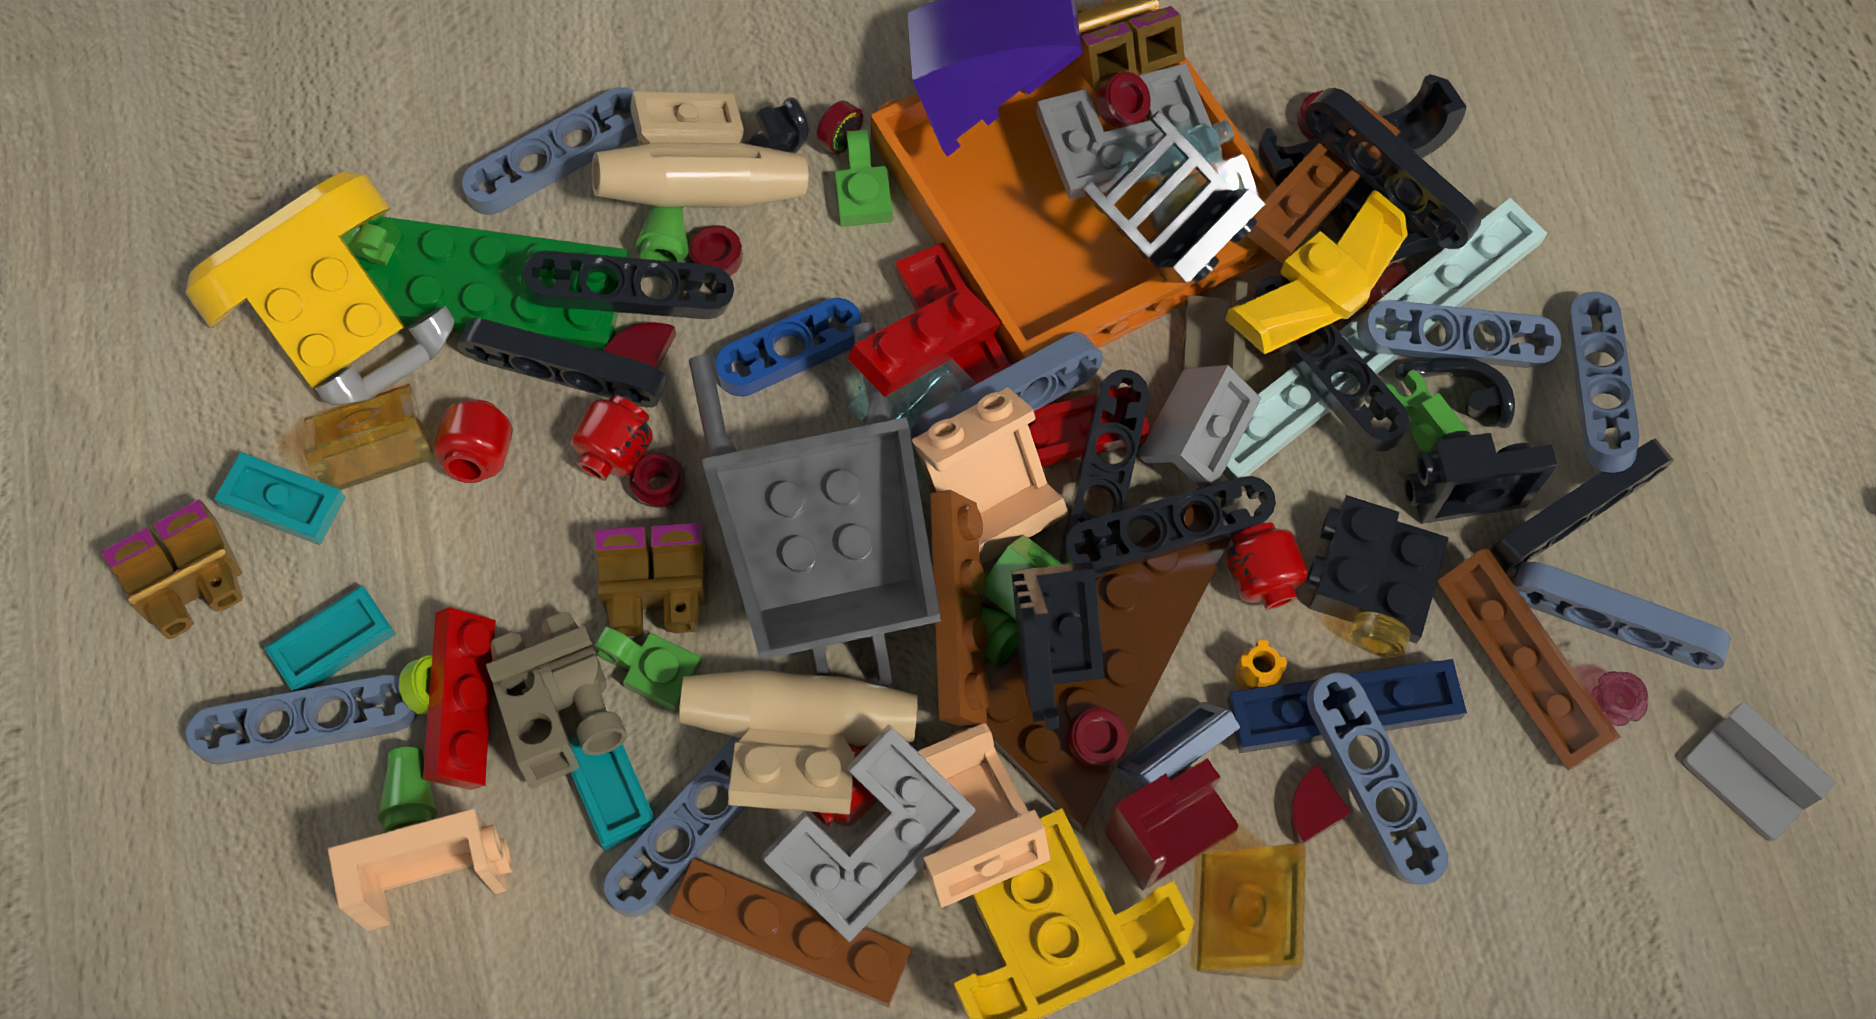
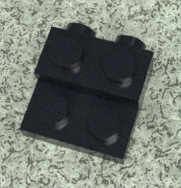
[1404,431,1558,524]
[1305,495,1449,644]

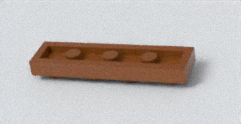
[1246,100,1400,263]
[930,490,991,728]
[1437,549,1621,770]
[668,858,912,1007]

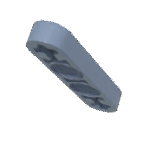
[462,87,637,215]
[1568,291,1640,473]
[1356,300,1562,368]
[910,332,1103,440]
[1512,561,1731,670]
[1307,673,1448,885]
[186,675,418,764]
[604,736,746,918]

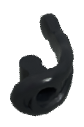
[743,97,809,153]
[1395,358,1515,429]

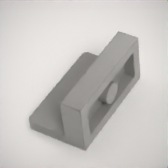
[1138,365,1261,488]
[1683,701,1836,842]

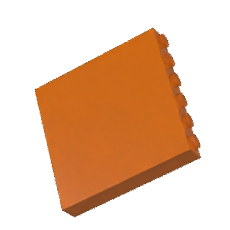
[870,0,1277,365]

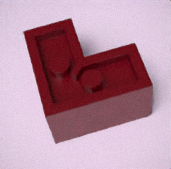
[1105,758,1239,891]

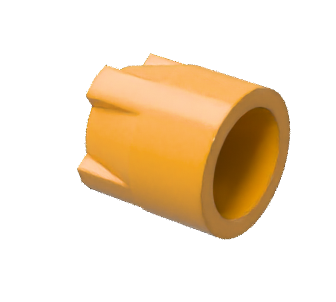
[1234,640,1287,691]

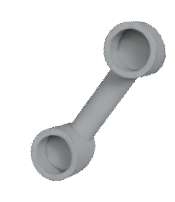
[315,305,455,405]

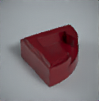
[603,322,677,369]
[1291,764,1351,847]

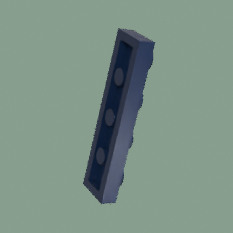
[1227,659,1467,753]

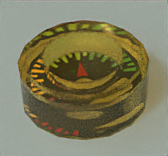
[1350,612,1411,658]

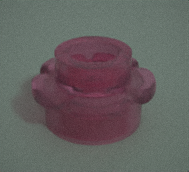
[1591,671,1648,726]

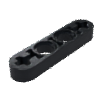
[1305,88,1481,250]
[521,251,734,319]
[1253,276,1409,452]
[458,318,667,407]
[1060,369,1149,579]
[1489,438,1674,574]
[1062,476,1276,575]

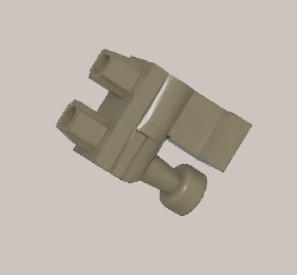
[486,611,627,789]

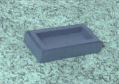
[1116,702,1240,790]

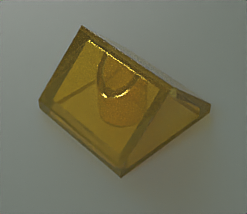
[304,383,435,490]
[1197,843,1306,981]

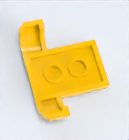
[185,171,405,389]
[953,809,1195,1019]

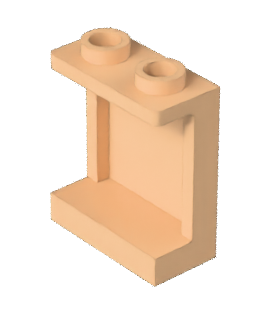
[911,387,1069,565]
[917,723,1050,908]
[328,809,513,931]

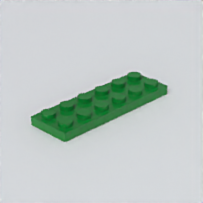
[354,216,630,351]

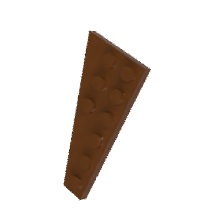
[986,487,1233,834]

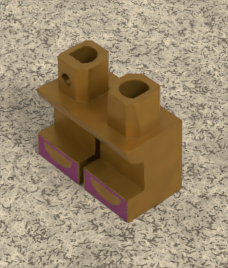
[1072,0,1185,91]
[100,499,243,639]
[594,523,707,637]

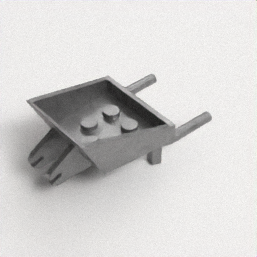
[688,322,941,685]

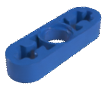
[716,298,861,397]

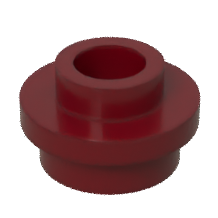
[630,453,686,508]

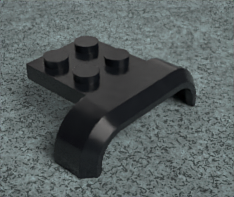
[1258,74,1467,263]

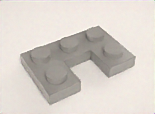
[1036,63,1222,201]
[762,724,977,942]

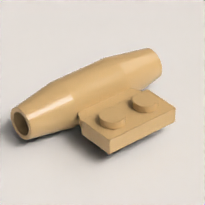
[592,91,808,207]
[679,670,918,814]

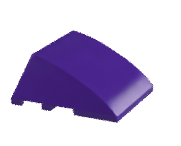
[908,0,1083,156]

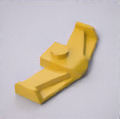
[1225,190,1408,354]

